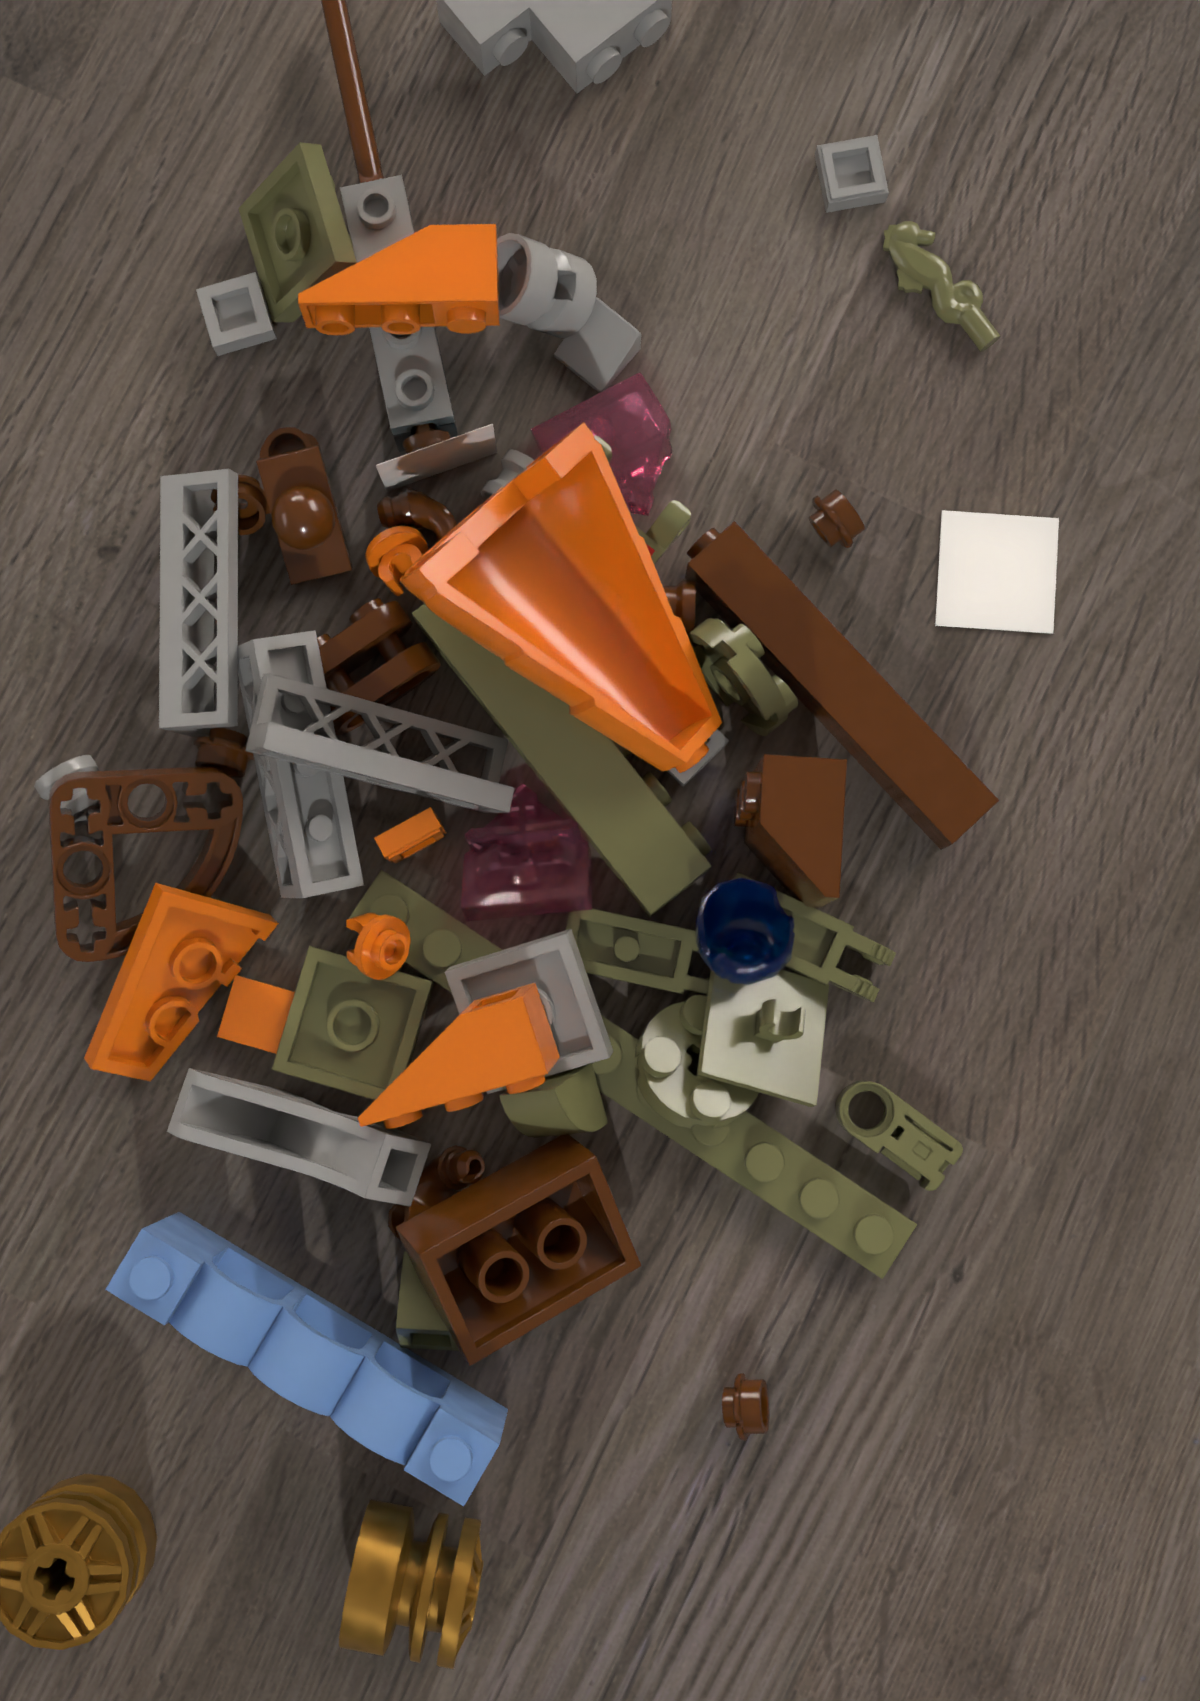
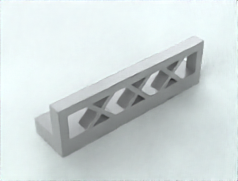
[159,469,238,737]
[238,630,364,898]
[245,673,515,813]

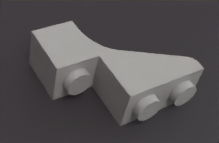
[436,0,672,93]
[167,1068,431,1206]

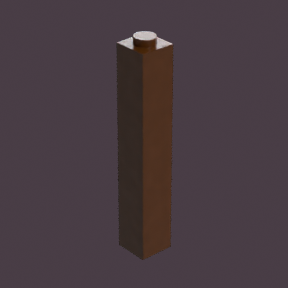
[685,521,999,850]

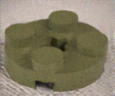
[687,618,798,736]
[635,995,759,1129]

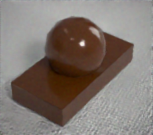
[256,444,353,585]

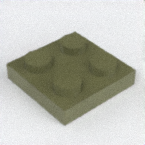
[238,142,357,323]
[272,946,434,1100]

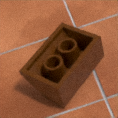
[734,754,847,909]
[396,1134,641,1366]

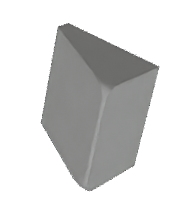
[554,297,641,395]

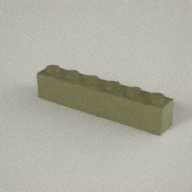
[412,603,712,918]

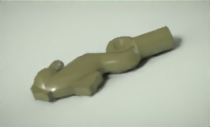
[883,221,1001,352]

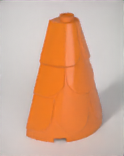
[399,422,722,773]

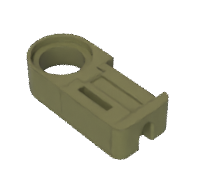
[835,1080,963,1191]

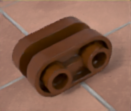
[317,598,441,735]

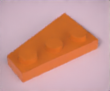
[84,882,279,1082]

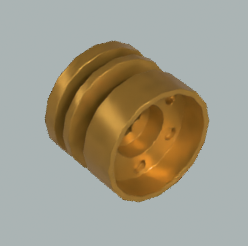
[0,1474,157,1650]
[339,1499,484,1669]

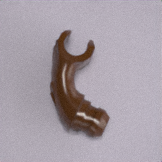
[377,487,457,541]
[388,1145,485,1240]

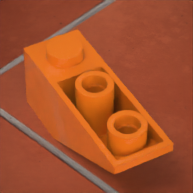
[298,224,500,336]
[358,983,560,1129]

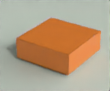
[374,807,447,864]
[217,975,295,1054]

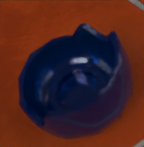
[695,877,795,985]

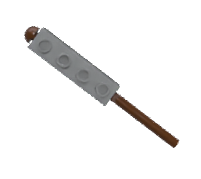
[321,0,458,454]

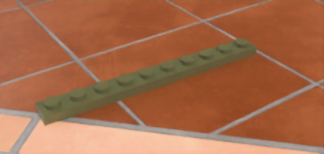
[349,870,917,1279]

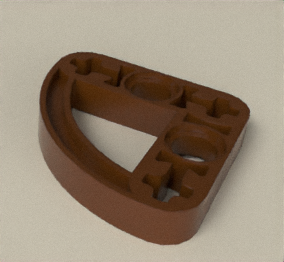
[48,767,243,962]

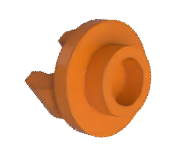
[365,526,428,596]
[346,913,411,980]

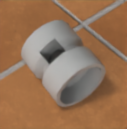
[497,233,597,338]

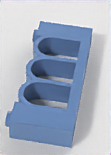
[105,1212,508,1506]

